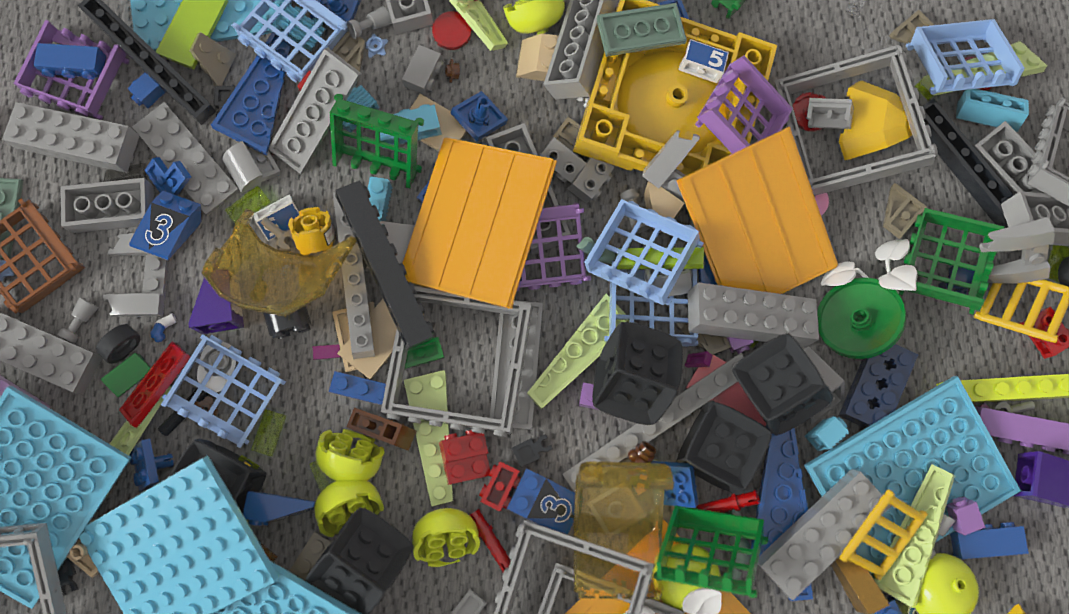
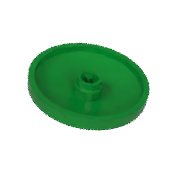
[817,278,906,359]

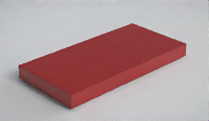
[119,341,191,428]

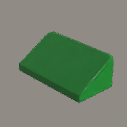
[101,353,151,398]

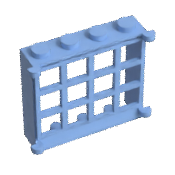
[231,0,348,82]
[906,19,1025,95]
[584,199,704,306]
[604,261,698,347]
[161,334,286,448]

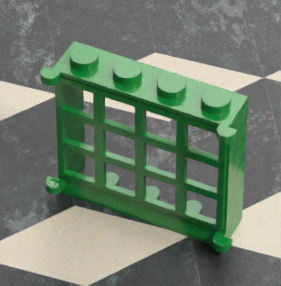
[330,94,424,189]
[899,208,1004,315]
[654,506,768,598]

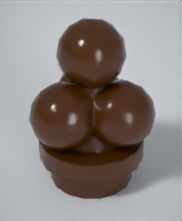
[627,441,657,475]

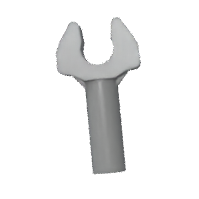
[260,217,293,249]
[993,401,1035,413]

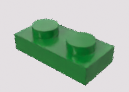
[404,337,445,370]

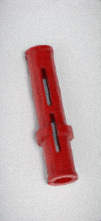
[694,490,760,513]
[469,509,511,573]

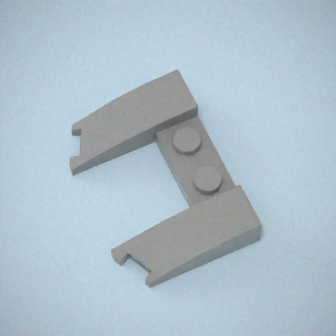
[642,130,700,205]
[979,217,1055,284]
[103,233,169,317]

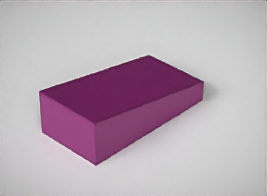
[312,344,341,360]
[685,351,713,368]

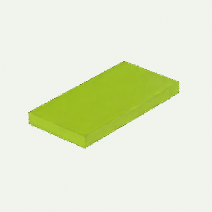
[156,0,229,70]

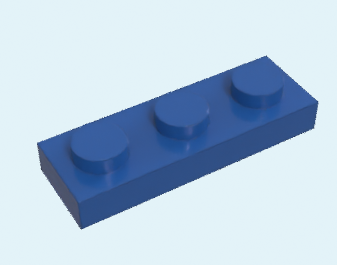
[329,371,386,405]

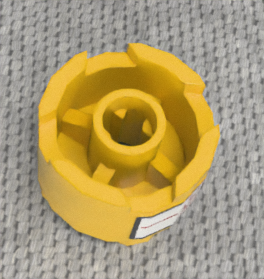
[288,207,336,255]

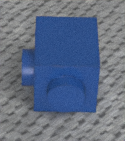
[127,72,166,108]

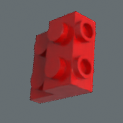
[439,430,490,485]

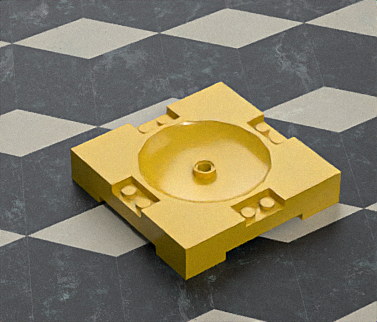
[573,0,777,176]

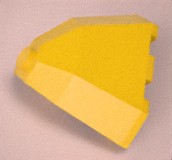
[839,81,912,160]

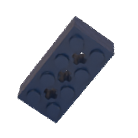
[838,344,918,428]

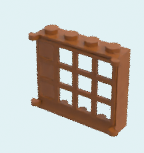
[0,198,85,314]

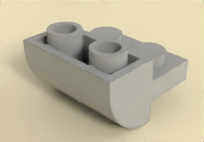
[223,141,280,193]

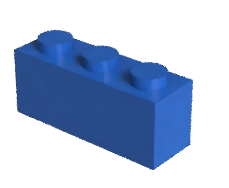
[34,43,106,80]
[950,522,1029,559]

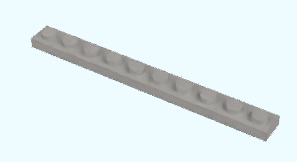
[563,353,744,492]

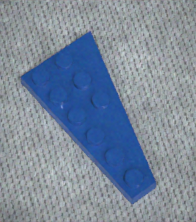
[211,32,292,156]
[751,428,808,556]

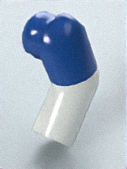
[150,313,177,343]

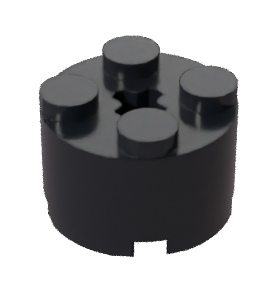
[262,299,312,339]

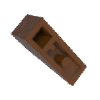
[346,407,416,451]

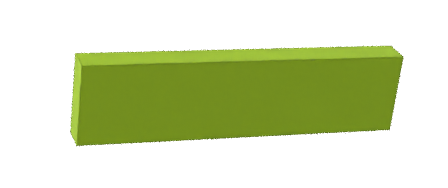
[617,247,704,269]

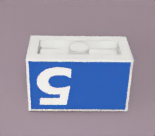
[679,39,729,83]
[253,194,300,241]

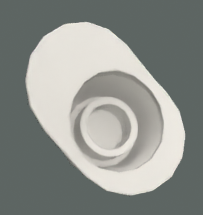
[197,342,236,392]

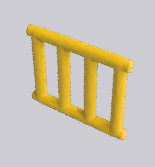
[974,279,1069,343]
[839,489,928,580]

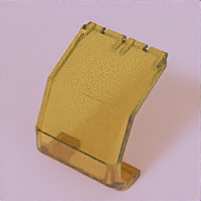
[202,208,356,317]
[573,462,674,600]

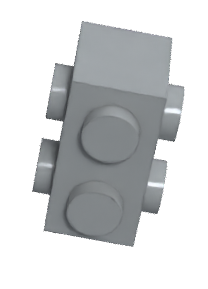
[539,137,587,183]
[567,157,614,203]

